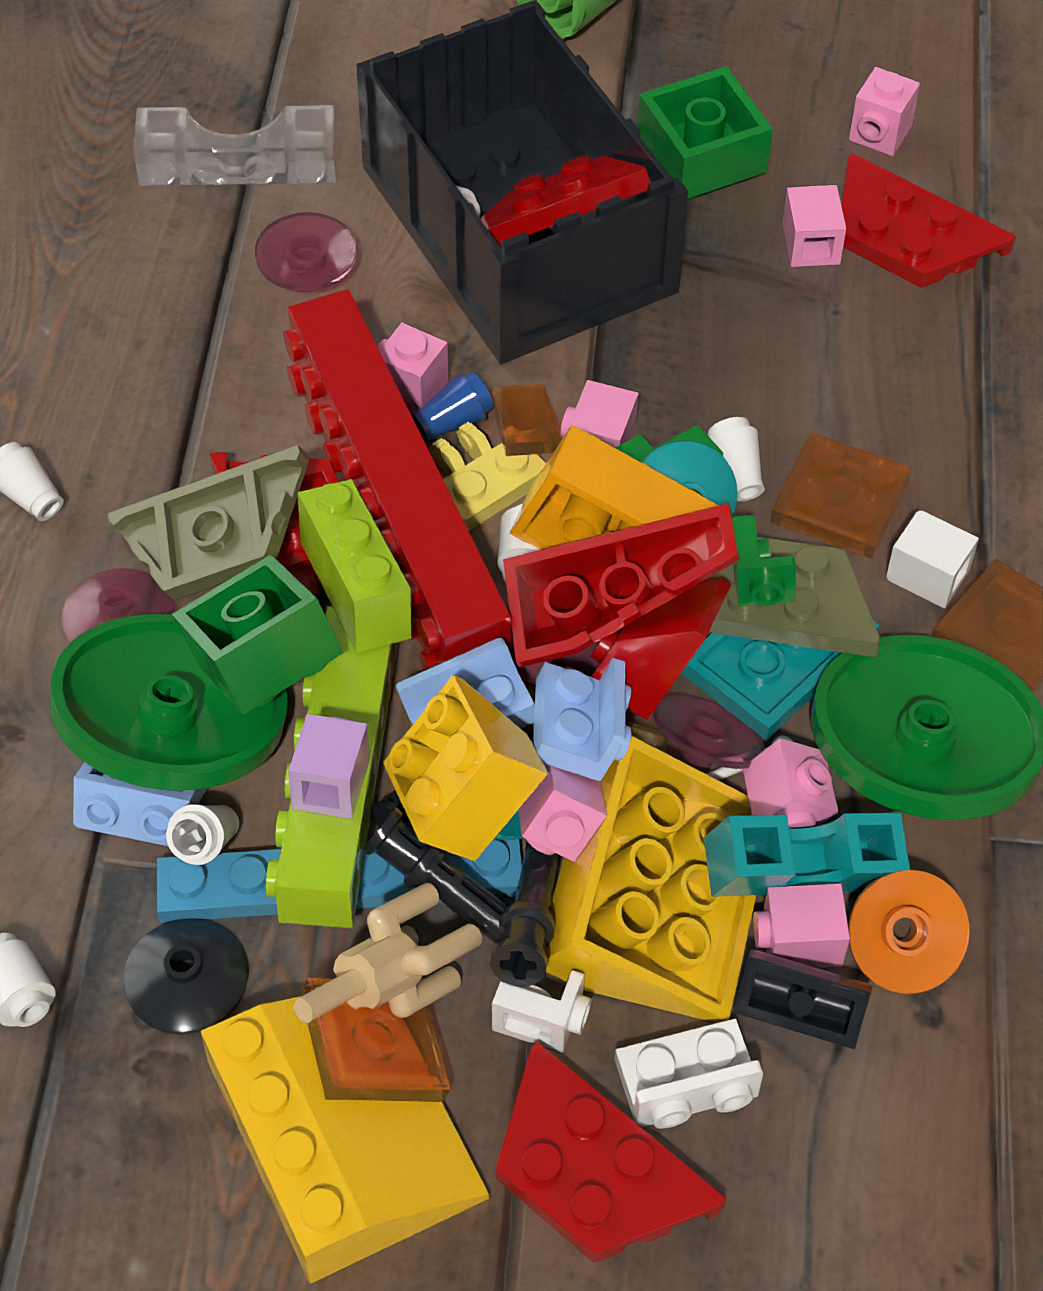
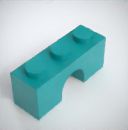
[704,813,910,897]

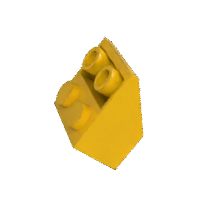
[383,675,548,861]

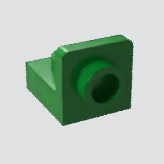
[732,515,796,607]

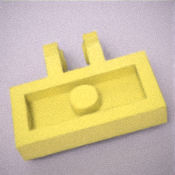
[430,422,546,531]

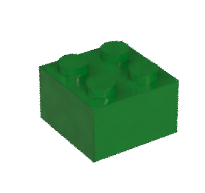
[637,66,773,199]
[172,554,343,715]

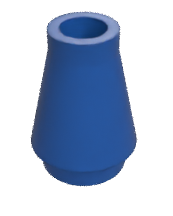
[412,371,494,441]

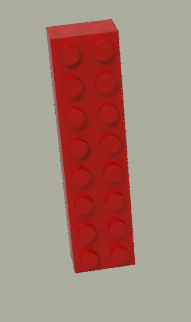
[283,289,511,671]

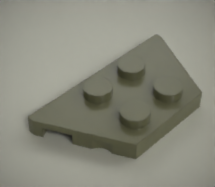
[108,445,309,600]
[706,537,880,658]

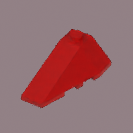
[503,504,740,667]

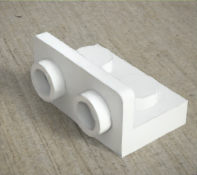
[614,1018,763,1129]

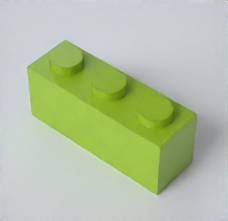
[298,479,411,653]

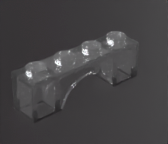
[133,105,337,186]

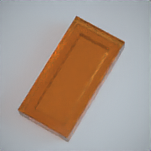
[491,384,560,456]

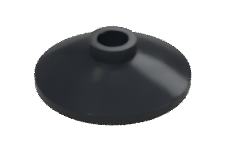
[123,919,248,1034]

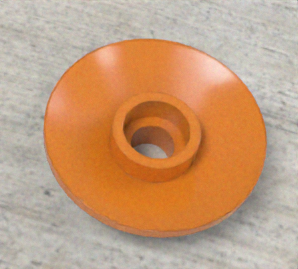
[848,869,970,994]

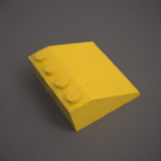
[544,736,756,1023]
[200,996,489,1284]

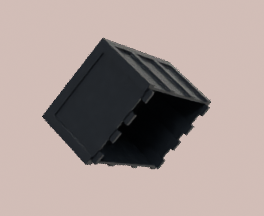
[356,0,688,365]

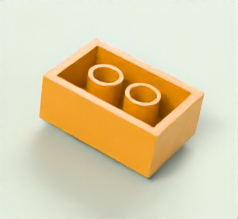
[509,425,719,550]

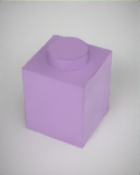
[288,714,369,819]

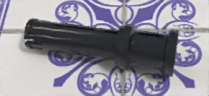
[362,807,507,945]
[490,841,563,987]

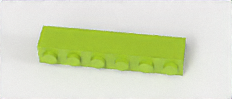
[266,606,398,928]

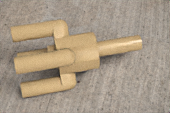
[294,883,482,1023]

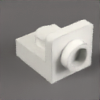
[492,970,592,1053]

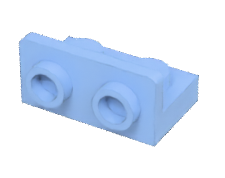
[396,638,535,729]
[533,658,631,781]
[73,762,207,846]

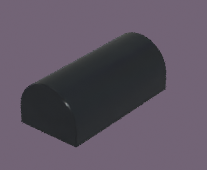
[733,949,873,1050]

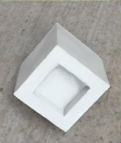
[886,511,979,608]

